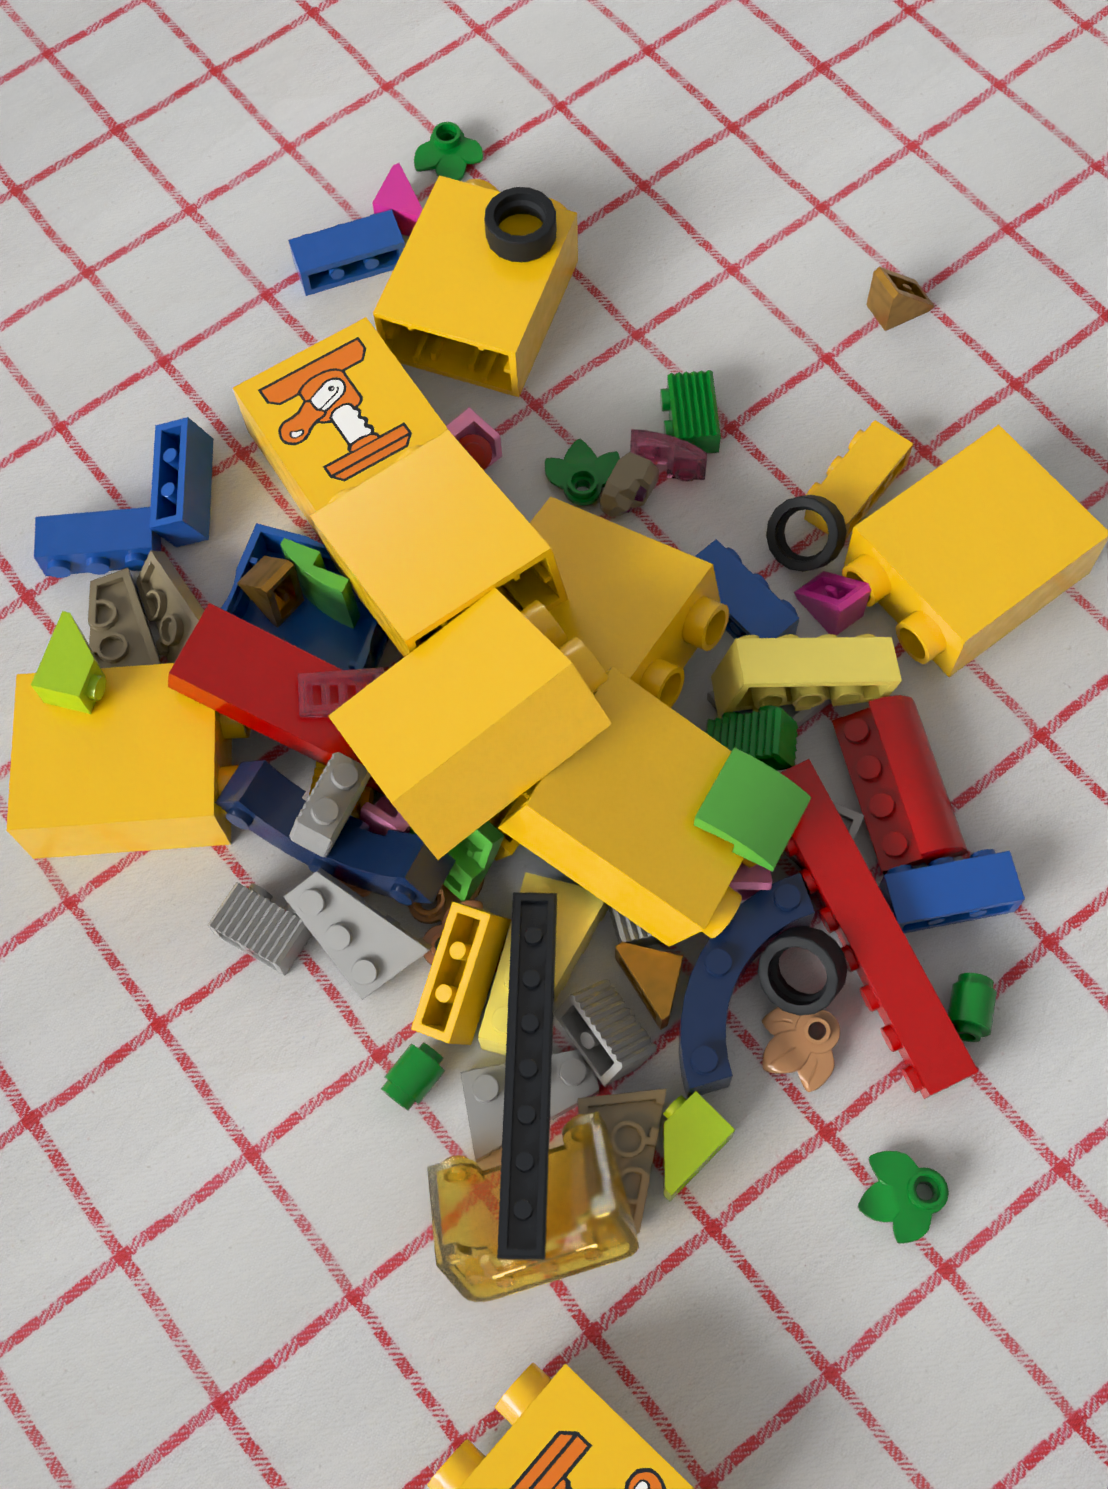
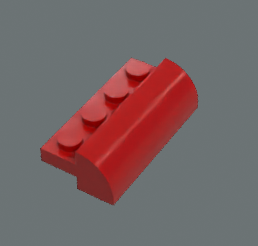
[832,695,968,875]

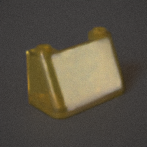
[427,1111,639,1302]

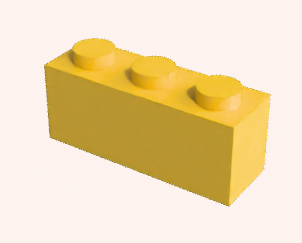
[804,420,913,540]
[411,901,512,1045]

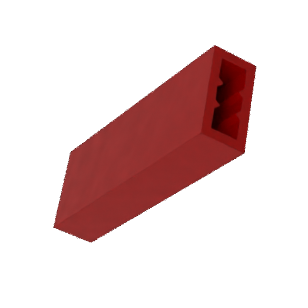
[168,603,386,796]

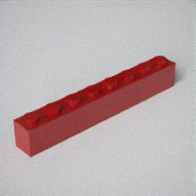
[780,759,979,1099]

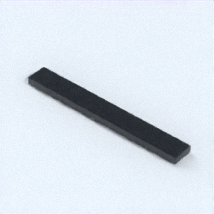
[497,892,557,1261]

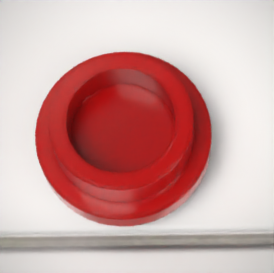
[458,434,492,470]

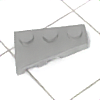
[283,868,433,1000]
[460,1049,599,1163]

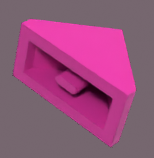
[372,163,423,237]
[794,571,871,636]

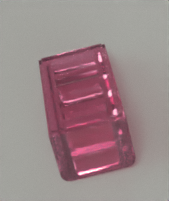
[298,667,385,717]

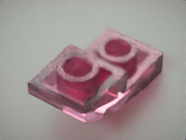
[630,429,707,482]

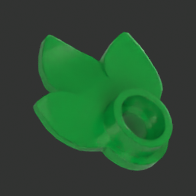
[414,122,483,181]
[545,439,620,506]
[858,1151,949,1244]

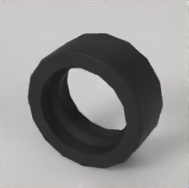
[484,187,557,262]
[766,495,847,572]
[758,926,848,1016]

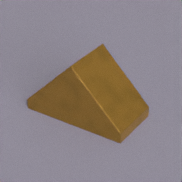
[866,266,935,331]
[237,556,304,628]
[615,942,683,1030]

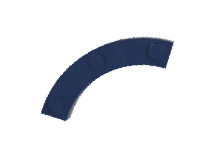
[215,760,456,905]
[679,873,815,1099]

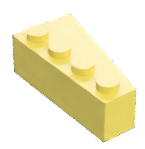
[711,634,902,718]
[478,872,609,1056]

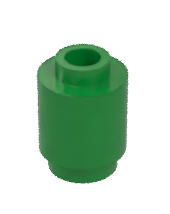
[948,973,997,1042]
[381,1042,445,1111]

